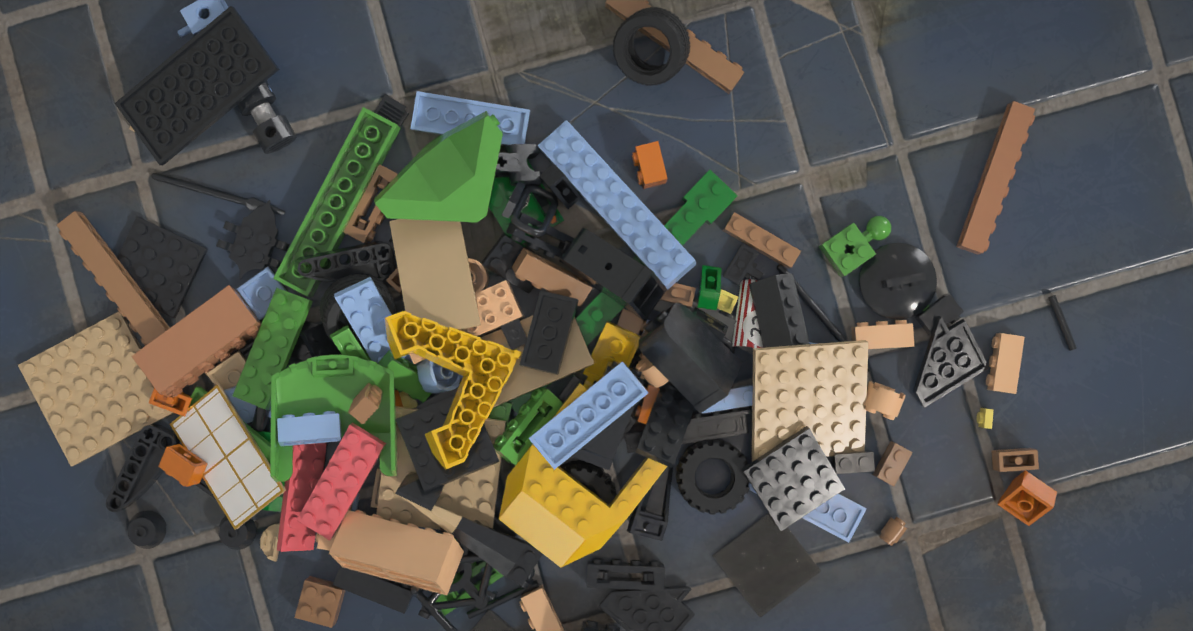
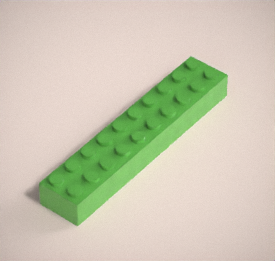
[273,107,401,297]

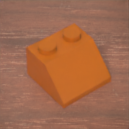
[997,470,1057,526]

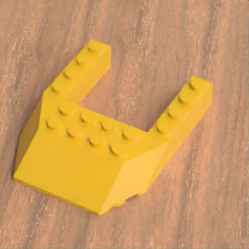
[499,383,667,568]

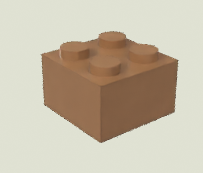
[294,576,346,628]

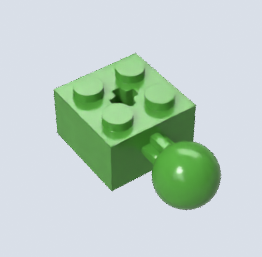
[819,216,891,277]

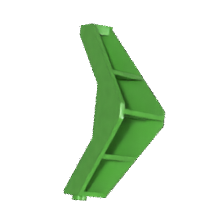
[374,111,503,223]

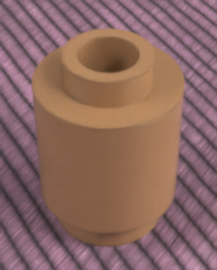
[879,516,907,546]

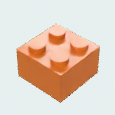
[632,141,668,189]

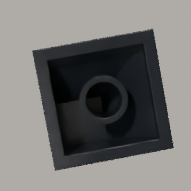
[395,473,446,511]

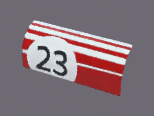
[732,279,763,348]

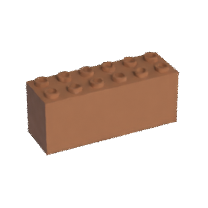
[131,285,262,397]

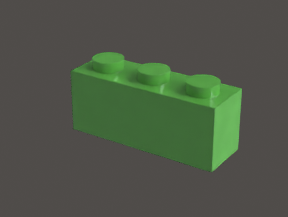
[377,349,432,403]

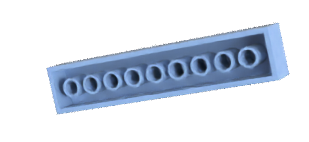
[538,120,696,290]

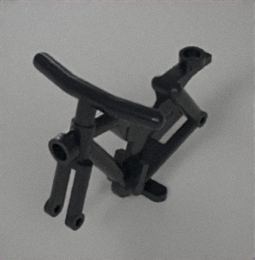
[411,543,498,631]

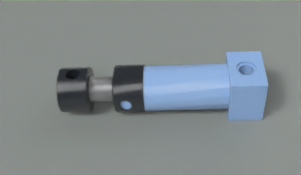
[177,0,297,154]

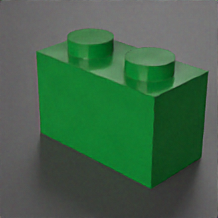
[697,265,721,310]

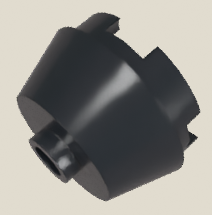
[128,510,166,549]
[218,516,257,550]

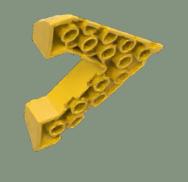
[385,311,522,470]

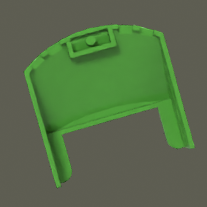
[270,355,397,482]

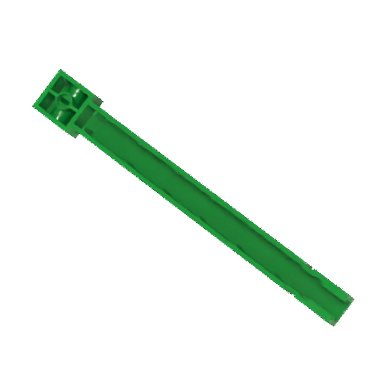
[508,170,738,413]

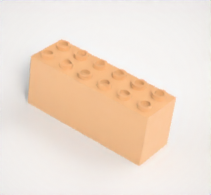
[409,280,525,364]
[329,510,464,595]

